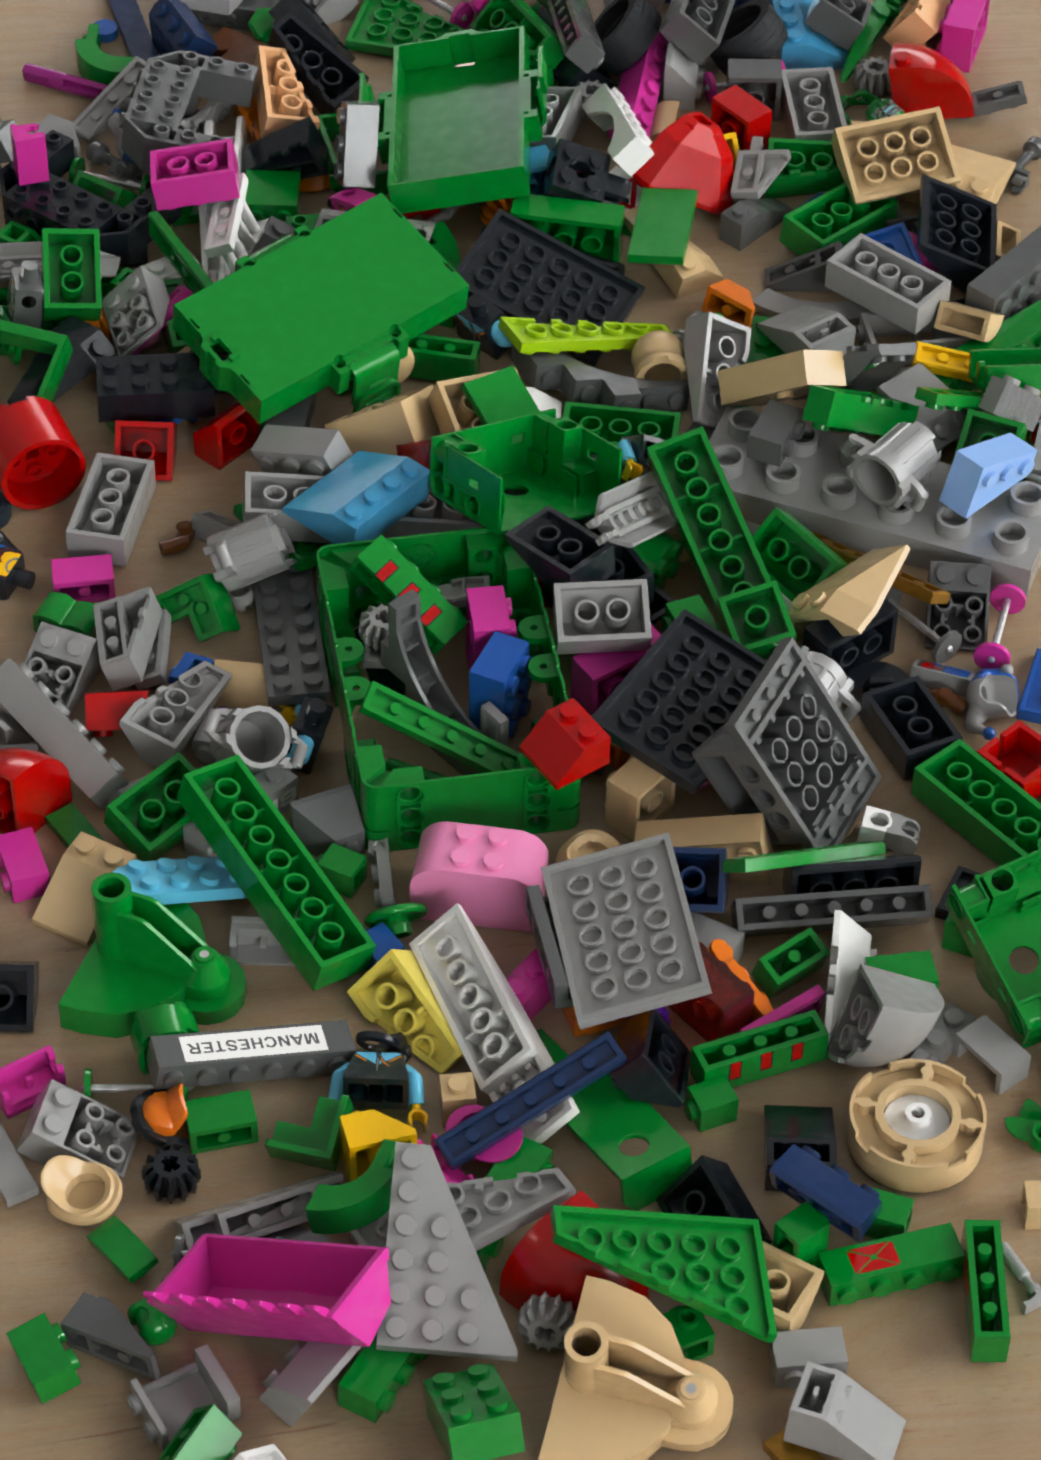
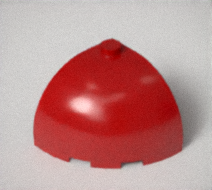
[888,42,974,119]
[0,748,72,834]
[499,1190,649,1311]

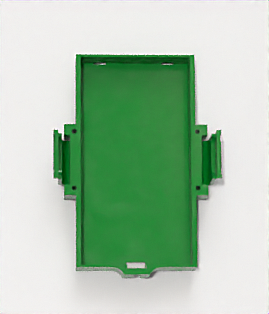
[359,26,548,214]
[173,193,469,425]

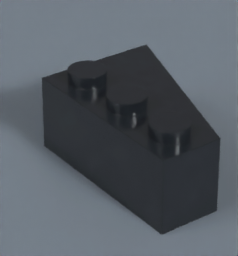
[241,116,329,179]

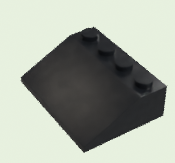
[917,174,997,293]

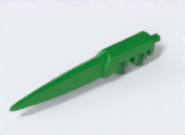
[840,0,909,83]

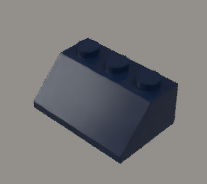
[149,0,218,56]
[769,1144,882,1243]

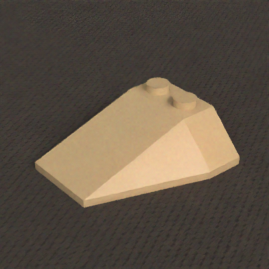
[788,544,911,642]

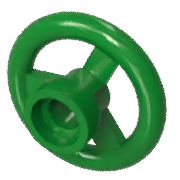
[363,902,428,939]

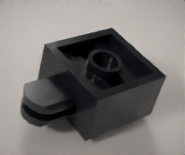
[541,138,631,205]

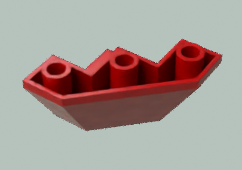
[631,111,733,215]

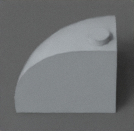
[827,964,944,1068]

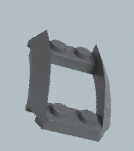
[793,343,917,400]

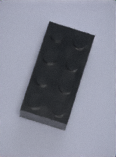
[95,352,216,422]

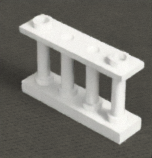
[204,173,269,273]

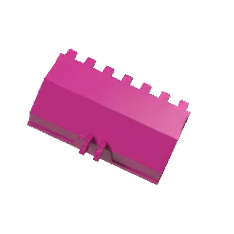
[143,1233,391,1347]

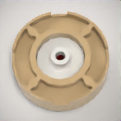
[846,1059,987,1194]

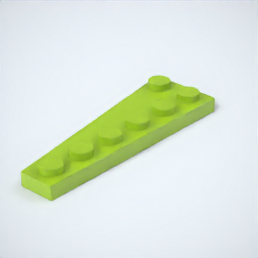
[498,317,673,355]

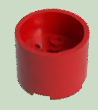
[0,396,86,510]

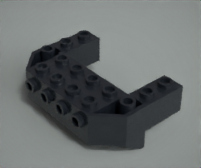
[0,129,182,266]

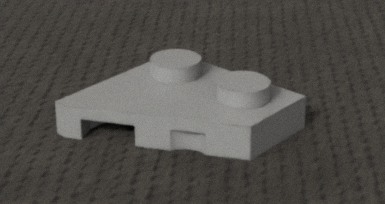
[730,149,791,200]

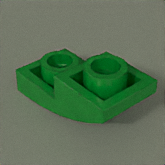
[86,1216,159,1284]

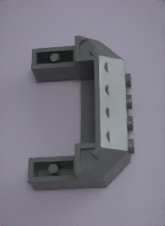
[119,50,258,176]

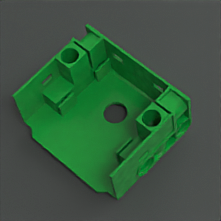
[429,408,622,535]
[945,849,1041,1048]

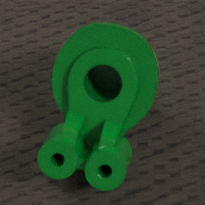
[127,1278,177,1346]

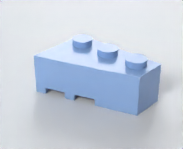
[939,432,1037,519]

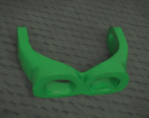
[840,89,881,126]

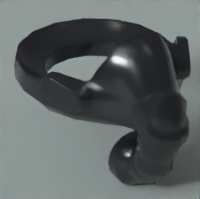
[355,1031,412,1064]

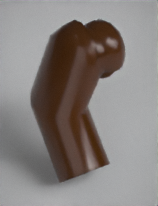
[159,520,195,556]
[929,687,968,715]

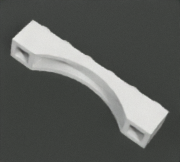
[581,83,654,177]

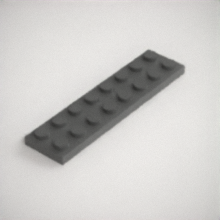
[252,566,331,706]

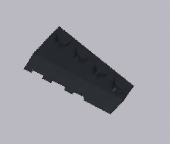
[268,12,369,115]

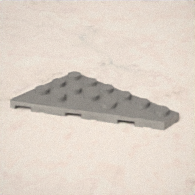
[376,1142,518,1362]
[347,1168,576,1251]

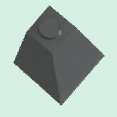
[290,784,365,857]

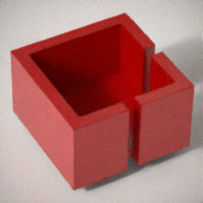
[977,720,1041,799]

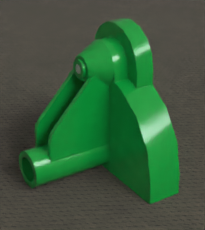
[58,872,247,1038]

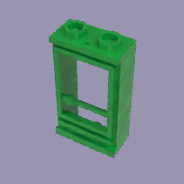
[968,347,1041,393]

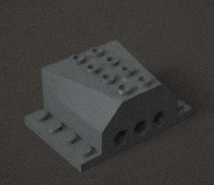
[691,637,882,849]

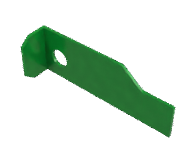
[537,1028,692,1211]

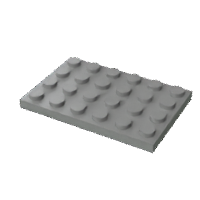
[541,832,712,1030]

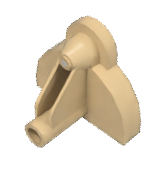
[538,1275,734,1460]

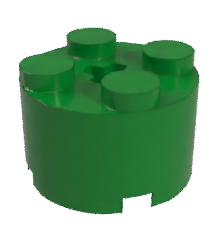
[633,532,685,590]
[130,1001,199,1076]

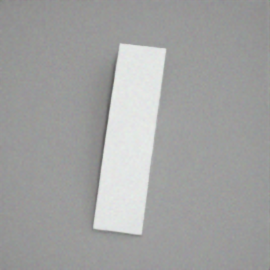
[409,903,580,1144]

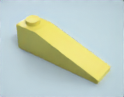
[347,949,464,1074]

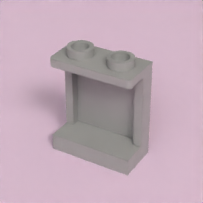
[126,1344,241,1452]

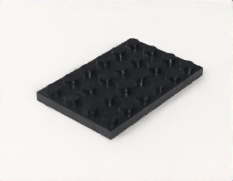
[456,208,646,367]
[591,609,767,795]

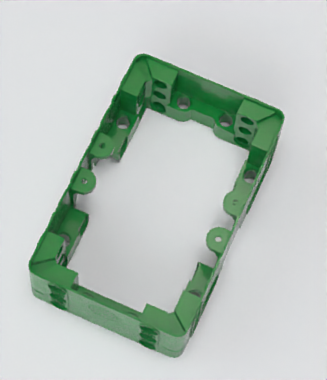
[316,527,581,852]

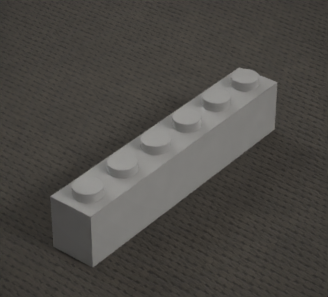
[0,658,129,810]

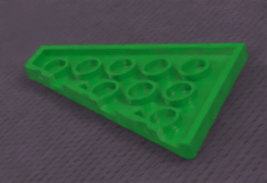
[345,0,465,57]
[550,1205,777,1343]

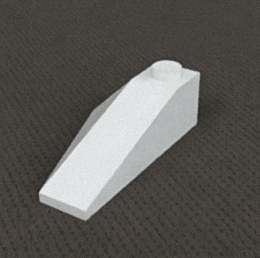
[824,910,877,1045]

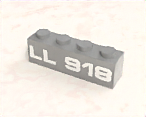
[183,767,299,857]

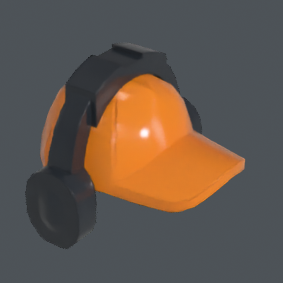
[130,1083,190,1151]

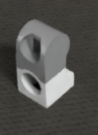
[856,805,920,855]

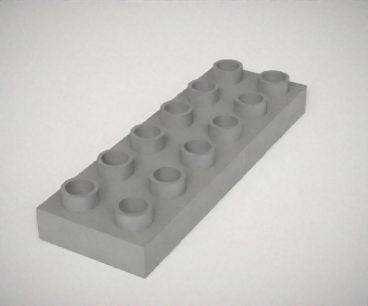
[709,406,1041,596]

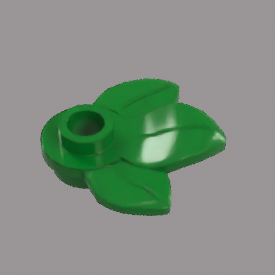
[1005,1099,1041,1153]

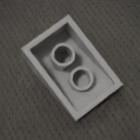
[875,363,968,452]

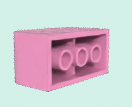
[409,821,549,933]

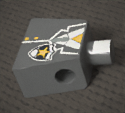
[6,260,44,329]

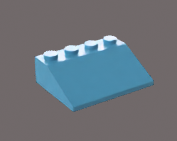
[768,0,848,70]
[282,451,430,544]

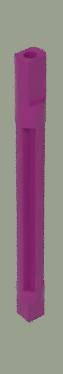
[22,63,200,119]

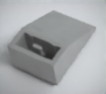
[102,266,170,356]
[757,304,856,356]
[24,621,100,717]
[16,1079,138,1180]
[783,1361,906,1460]

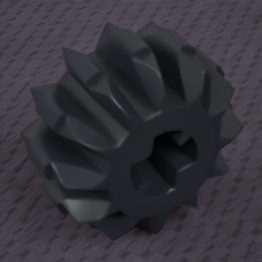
[142,1144,201,1204]

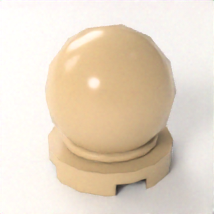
[631,330,688,381]

